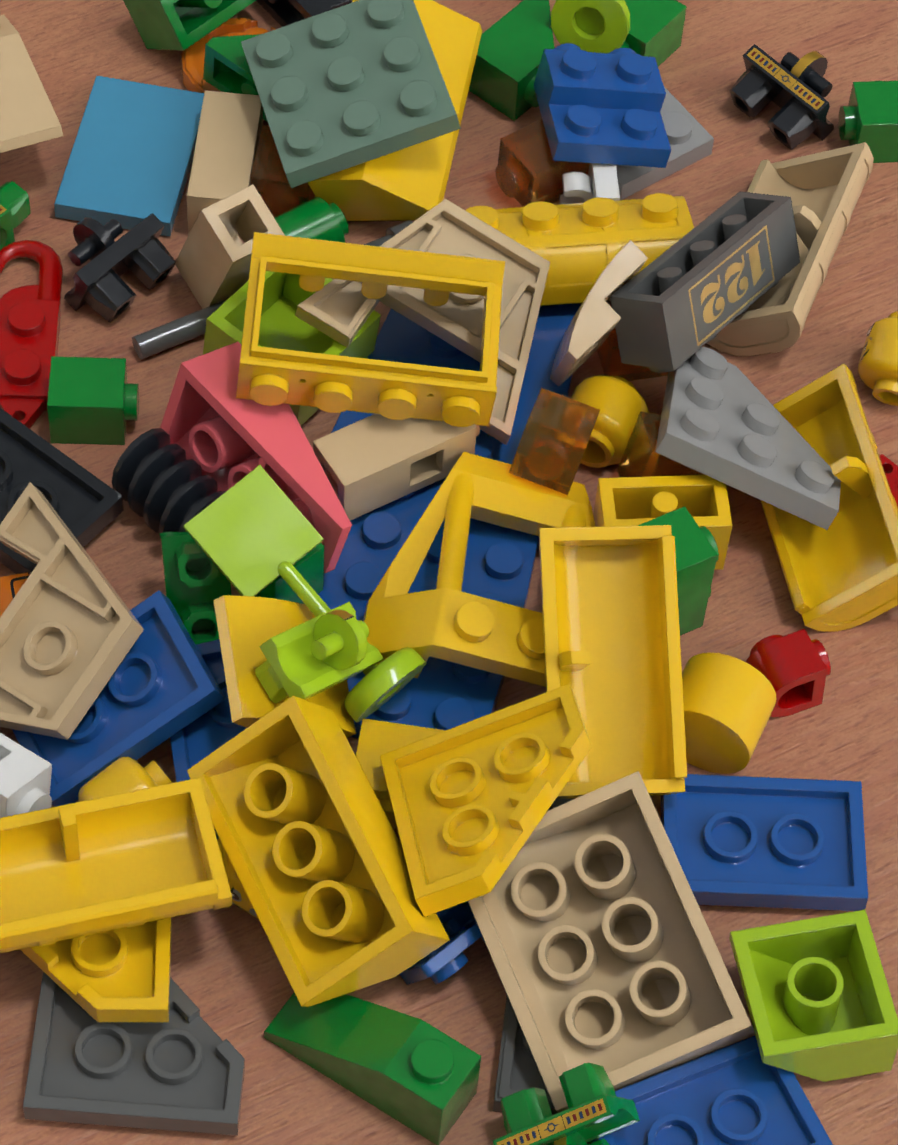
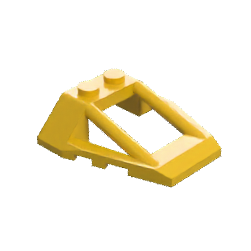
[363,452,596,687]

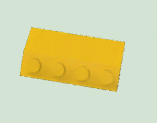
[308,0,482,221]
[187,695,450,1007]

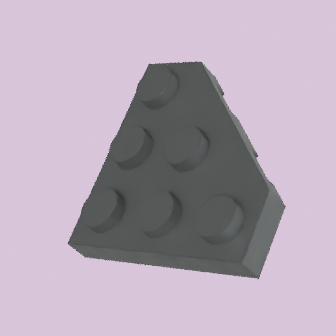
[23,972,245,1136]

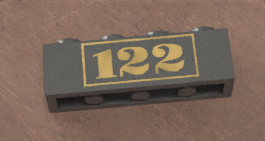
[610,191,800,373]

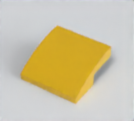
[213,595,356,738]

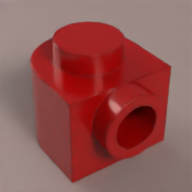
[746,629,831,717]

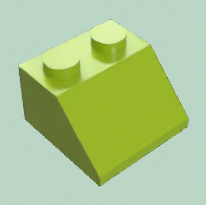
[729,910,898,1082]

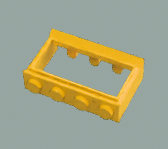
[236,232,505,427]

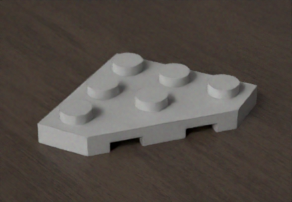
[655,347,841,530]

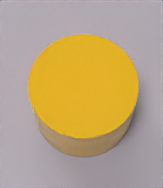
[682,652,777,774]

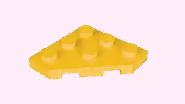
[380,683,592,917]
[20,917,172,1022]

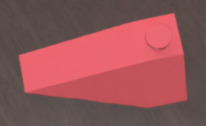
[160,342,352,573]

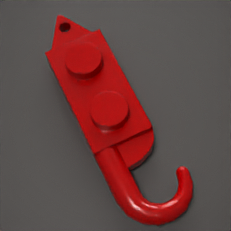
[0,240,63,429]

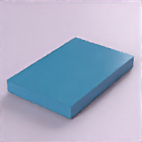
[54,75,204,236]

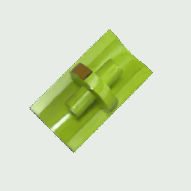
[255,601,384,704]

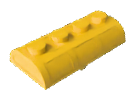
[465,193,694,306]
[761,364,898,632]
[539,525,687,799]
[0,777,232,953]

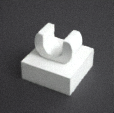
[560,163,620,204]

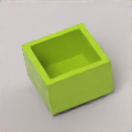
[203,271,381,426]

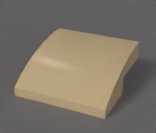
[550,240,648,387]

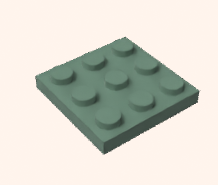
[241,0,461,188]

